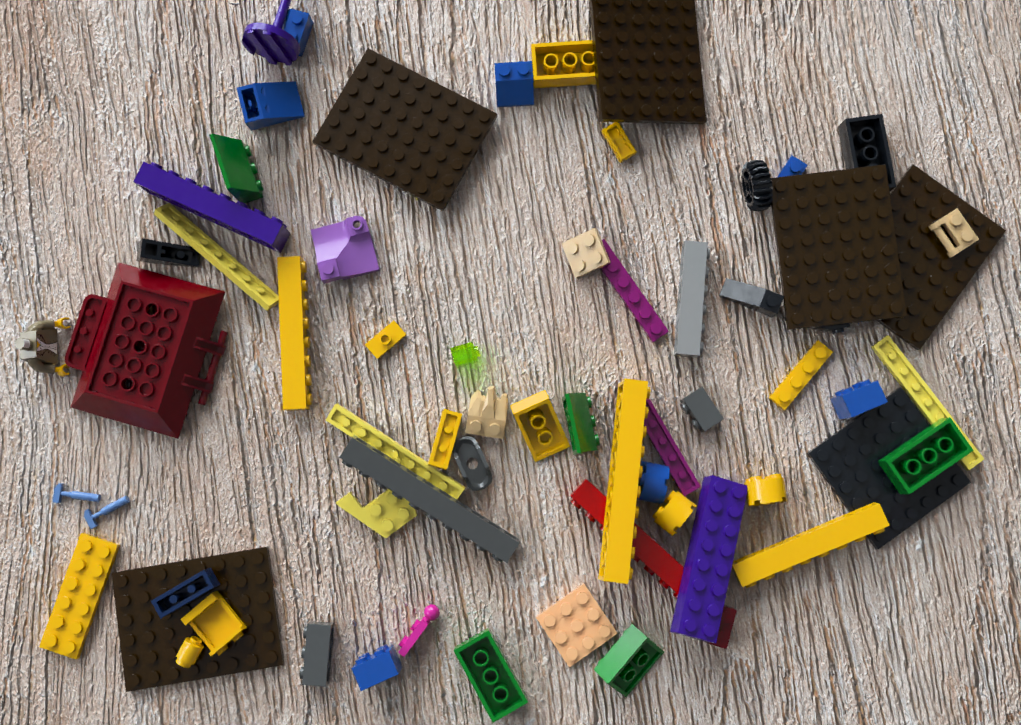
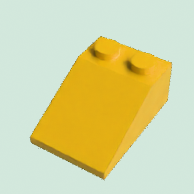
[510,390,570,462]

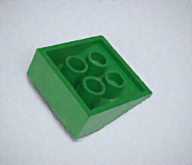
[209,134,264,204]
[562,393,600,455]

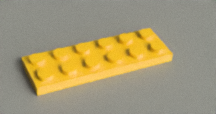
[39,533,120,659]

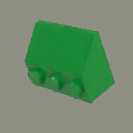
[594,624,664,697]

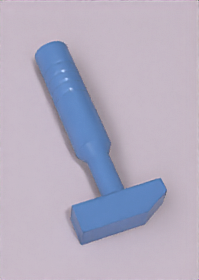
[53,483,101,503]
[84,496,130,529]

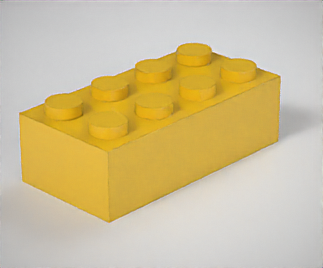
[531,40,596,88]

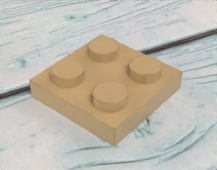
[562,228,611,278]

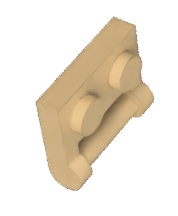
[928,208,979,258]

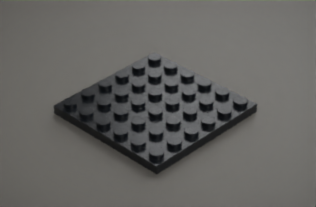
[807,387,971,549]

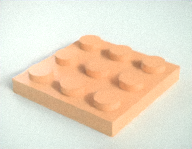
[536,583,618,668]

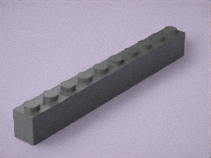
[339,435,520,563]

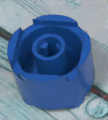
[637,461,670,504]

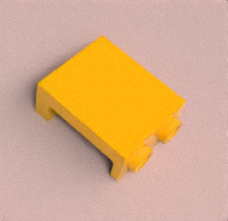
[180,591,247,656]

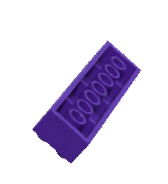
[133,162,291,253]
[670,475,748,643]

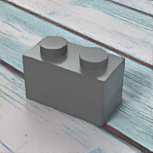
[680,387,724,432]

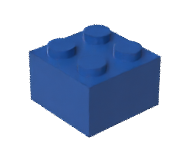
[830,379,888,420]
[352,644,403,691]

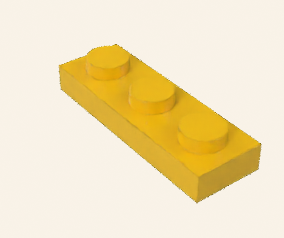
[427,409,462,470]

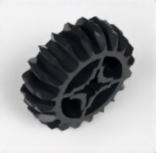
[741,160,773,212]

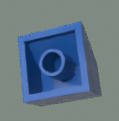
[282,8,314,57]
[494,61,534,107]

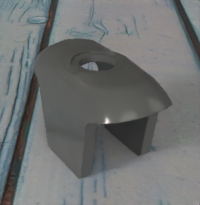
[452,436,492,491]

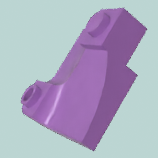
[311,216,380,284]

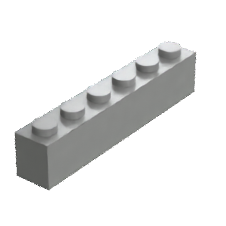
[674,240,710,358]

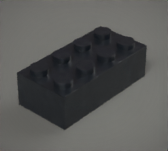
[838,114,896,192]

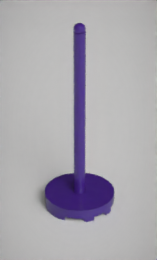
[242,0,301,66]

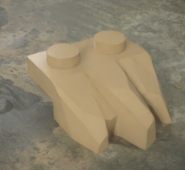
[465,386,509,439]

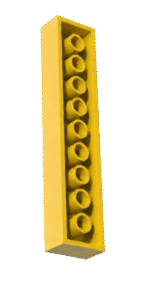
[598,378,650,584]

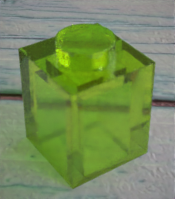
[450,342,480,368]

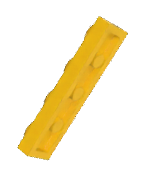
[769,340,833,410]

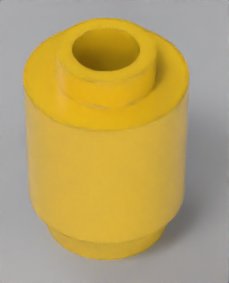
[176,636,204,668]

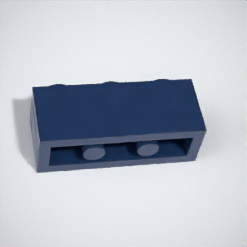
[151,568,220,619]

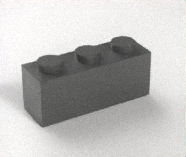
[300,621,334,687]

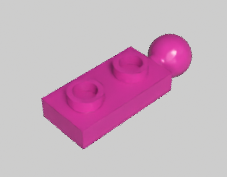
[398,604,440,657]

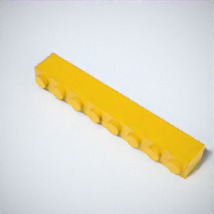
[277,256,313,411]
[732,502,890,588]

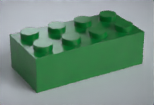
[877,417,974,495]
[454,627,528,723]

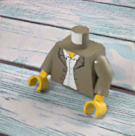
[15,317,71,377]

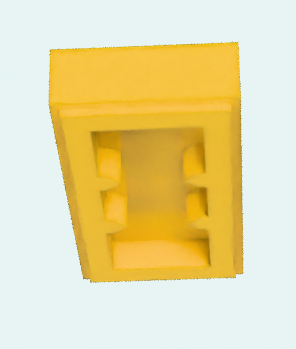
[601,122,637,163]
[365,320,407,359]

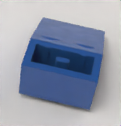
[237,81,305,131]

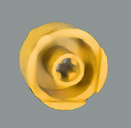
[744,474,787,507]
[652,490,697,536]

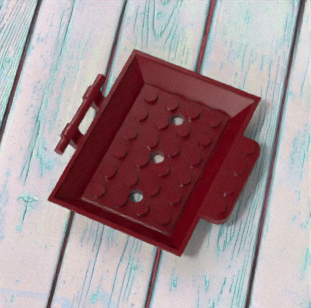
[65,262,228,439]

